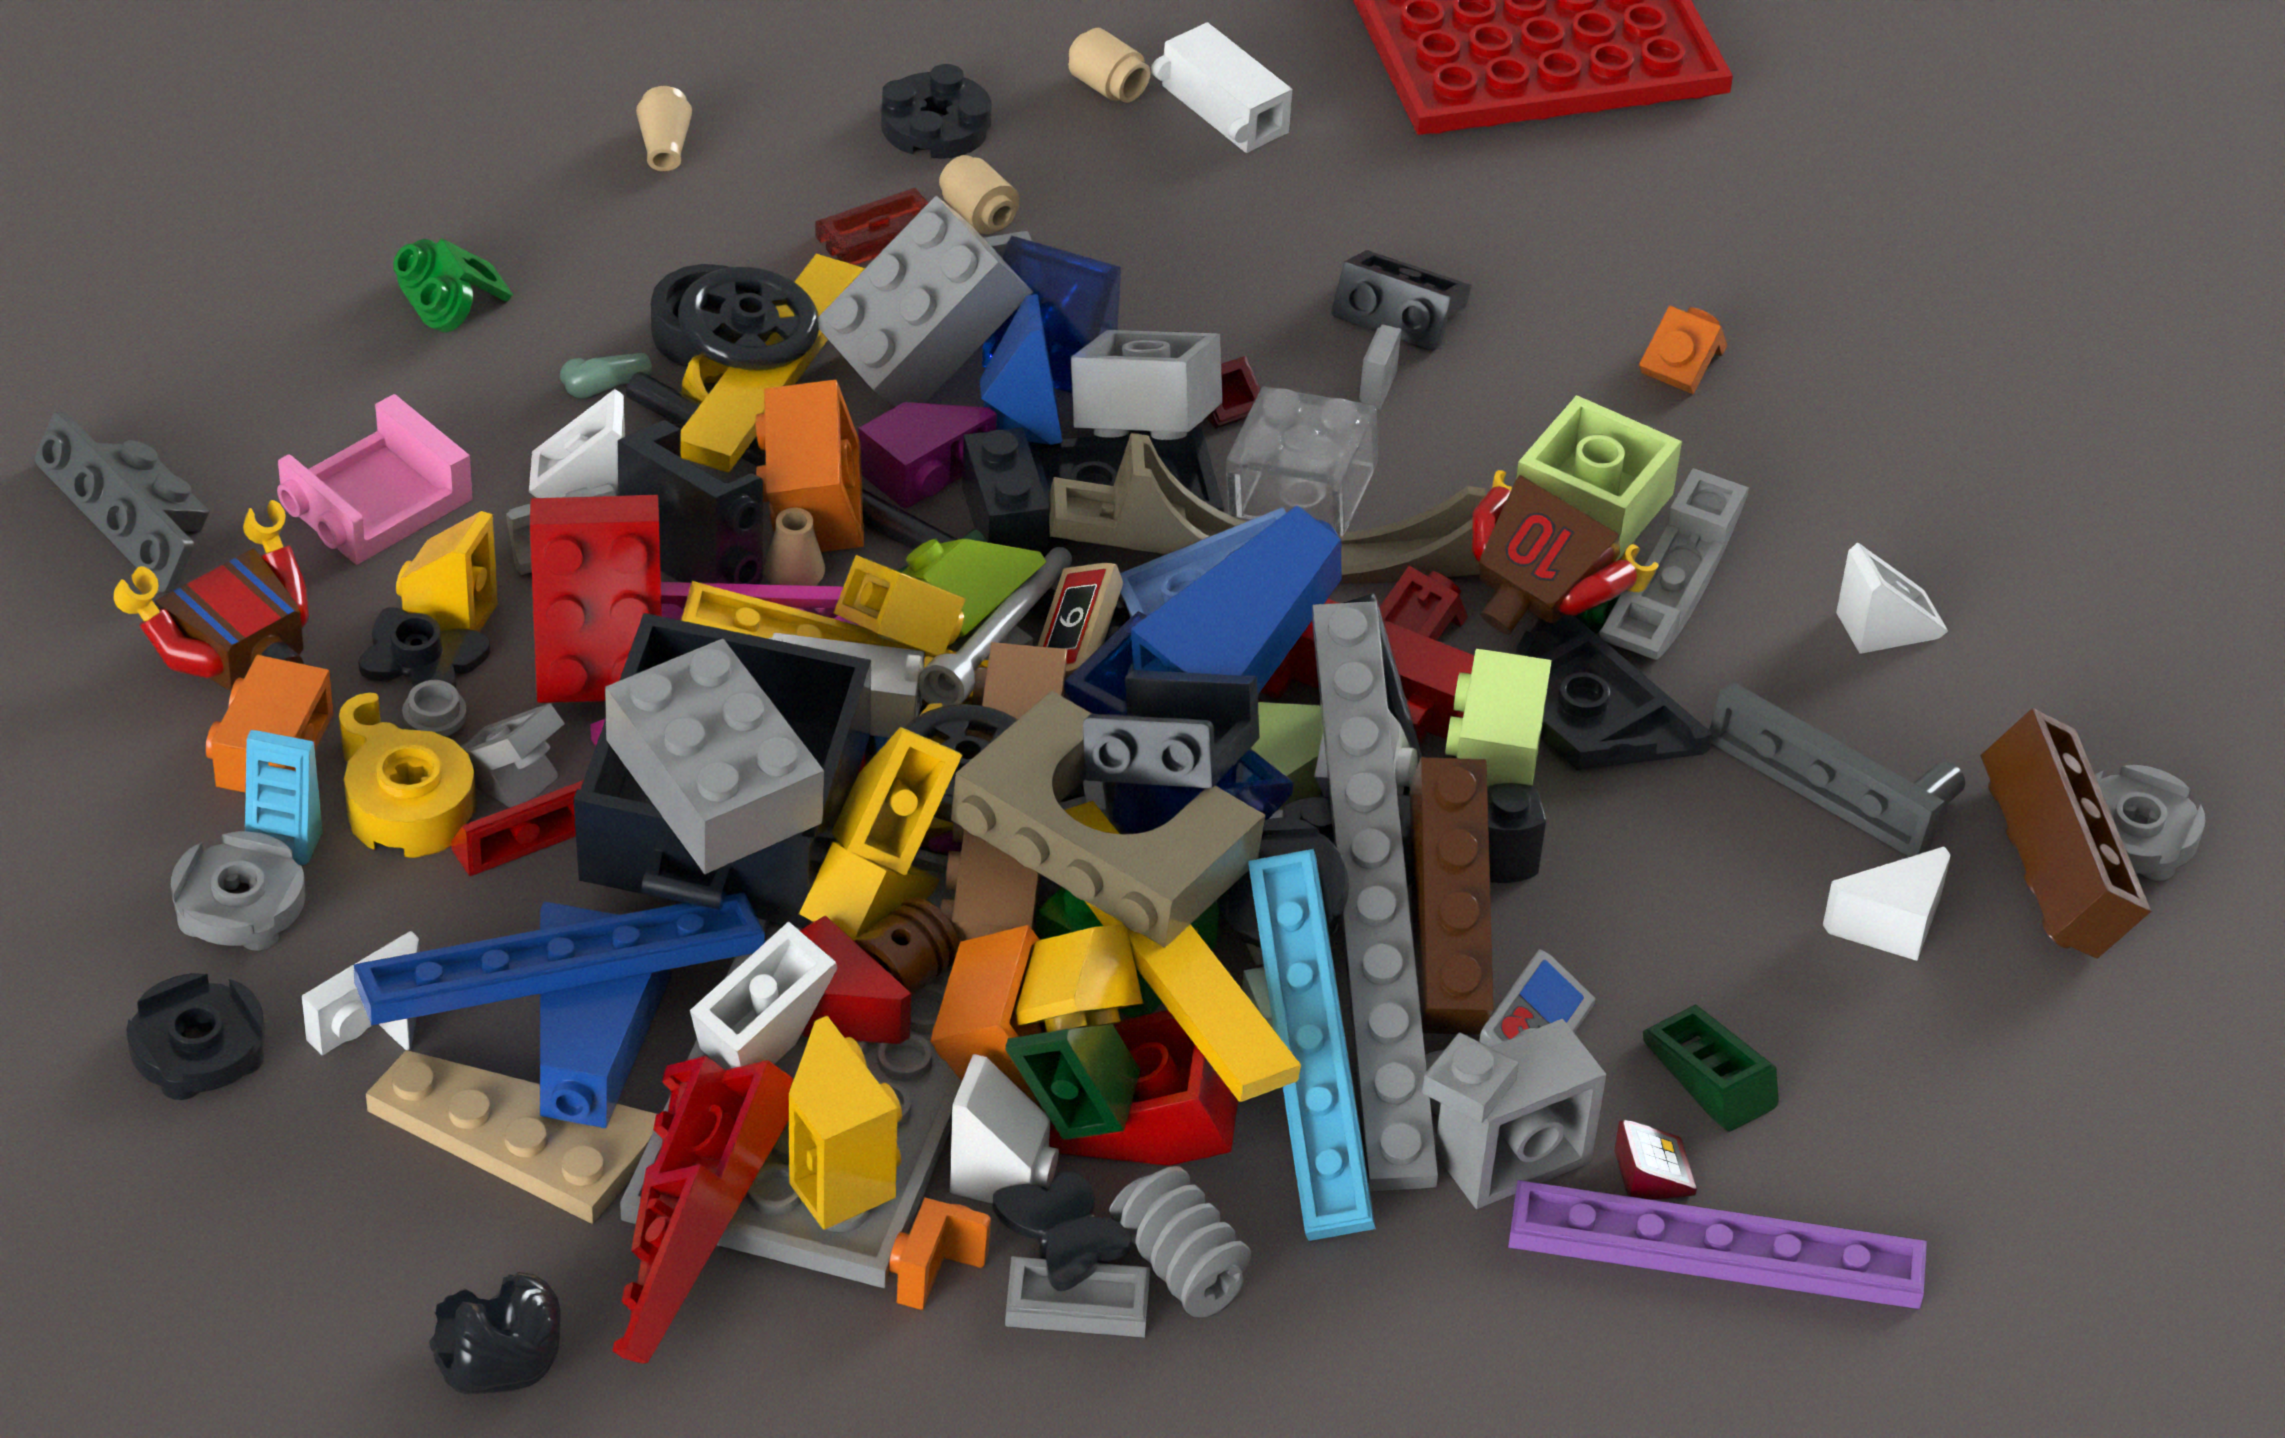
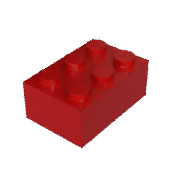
[530,495,662,703]

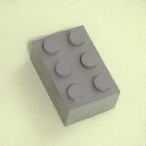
[818,195,1033,407]
[605,638,824,874]

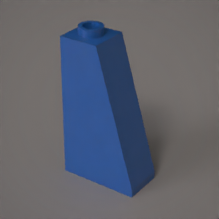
[1131,505,1342,694]
[540,901,671,1128]

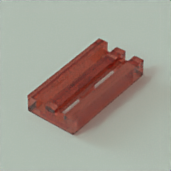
[815,188,928,265]

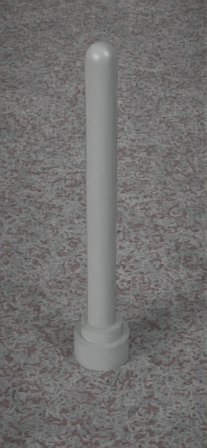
[918,547,1072,707]

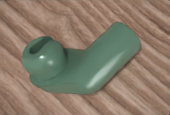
[560,352,652,399]

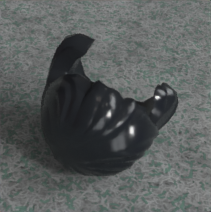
[429,1272,561,1394]

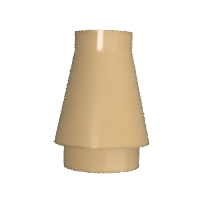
[636,86,692,171]
[764,507,825,586]

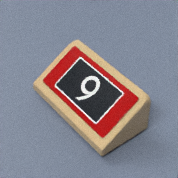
[1038,563,1123,691]

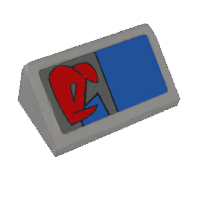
[1479,949,1596,1047]

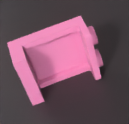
[277,394,473,565]

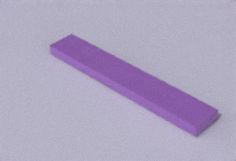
[1508,1180,1927,1309]

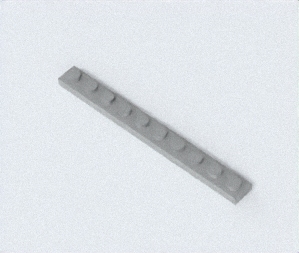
[1312,601,1438,1191]

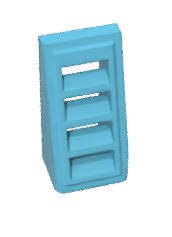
[245,730,323,865]

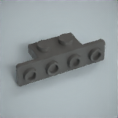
[34,412,210,593]

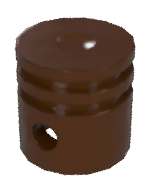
[853,896,960,997]

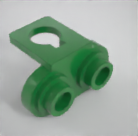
[393,238,513,333]

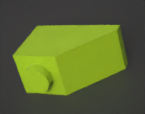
[902,539,1047,637]

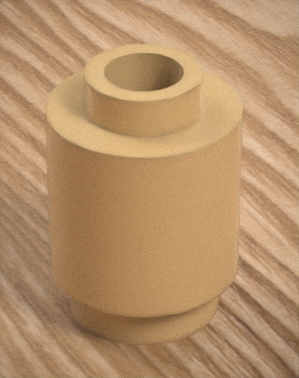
[1069,28,1151,103]
[939,155,1020,234]

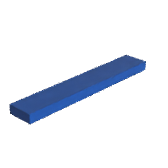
[354,893,765,1025]

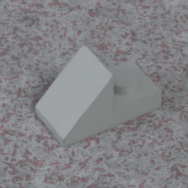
[461,703,565,807]

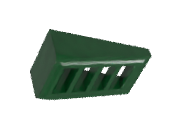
[1643,1004,1779,1132]

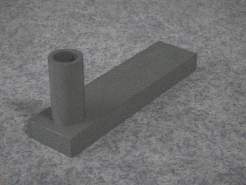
[1709,682,1965,857]

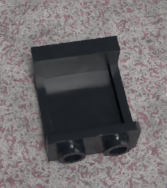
[617,420,763,584]
[1083,670,1260,788]

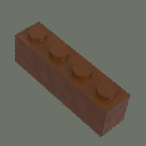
[1980,708,2152,959]
[1410,757,1494,1035]

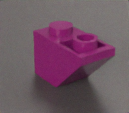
[858,402,997,510]

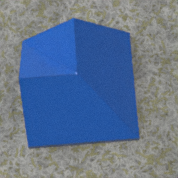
[979,294,1063,445]

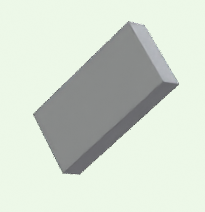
[1005,1256,1150,1338]

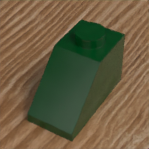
[1005,1024,1141,1140]

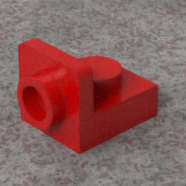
[1380,566,1468,641]

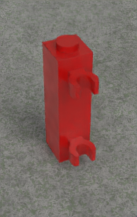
[1260,599,1475,745]

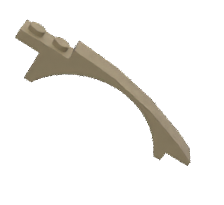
[1048,433,1486,583]

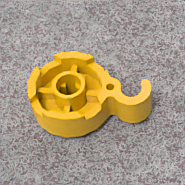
[339,693,477,858]

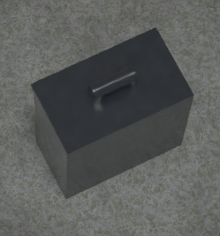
[573,613,871,928]

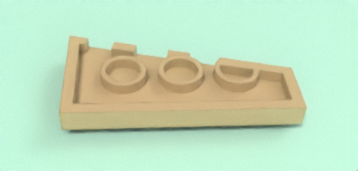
[366,1050,657,1224]

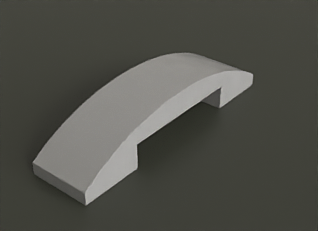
[1600,468,1749,660]

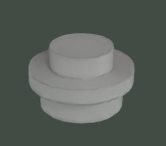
[402,680,467,737]

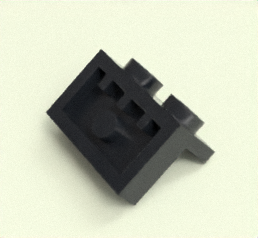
[1331,250,1472,350]

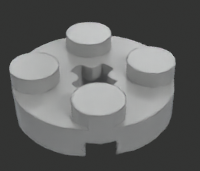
[2095,765,2205,881]
[171,831,306,951]

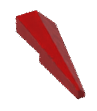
[613,1056,794,1364]

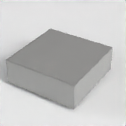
[1359,324,1401,409]

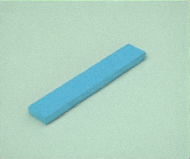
[1248,849,1376,1241]

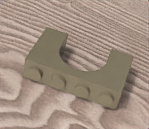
[951,691,1265,948]

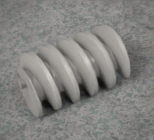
[1109,1166,1251,1317]

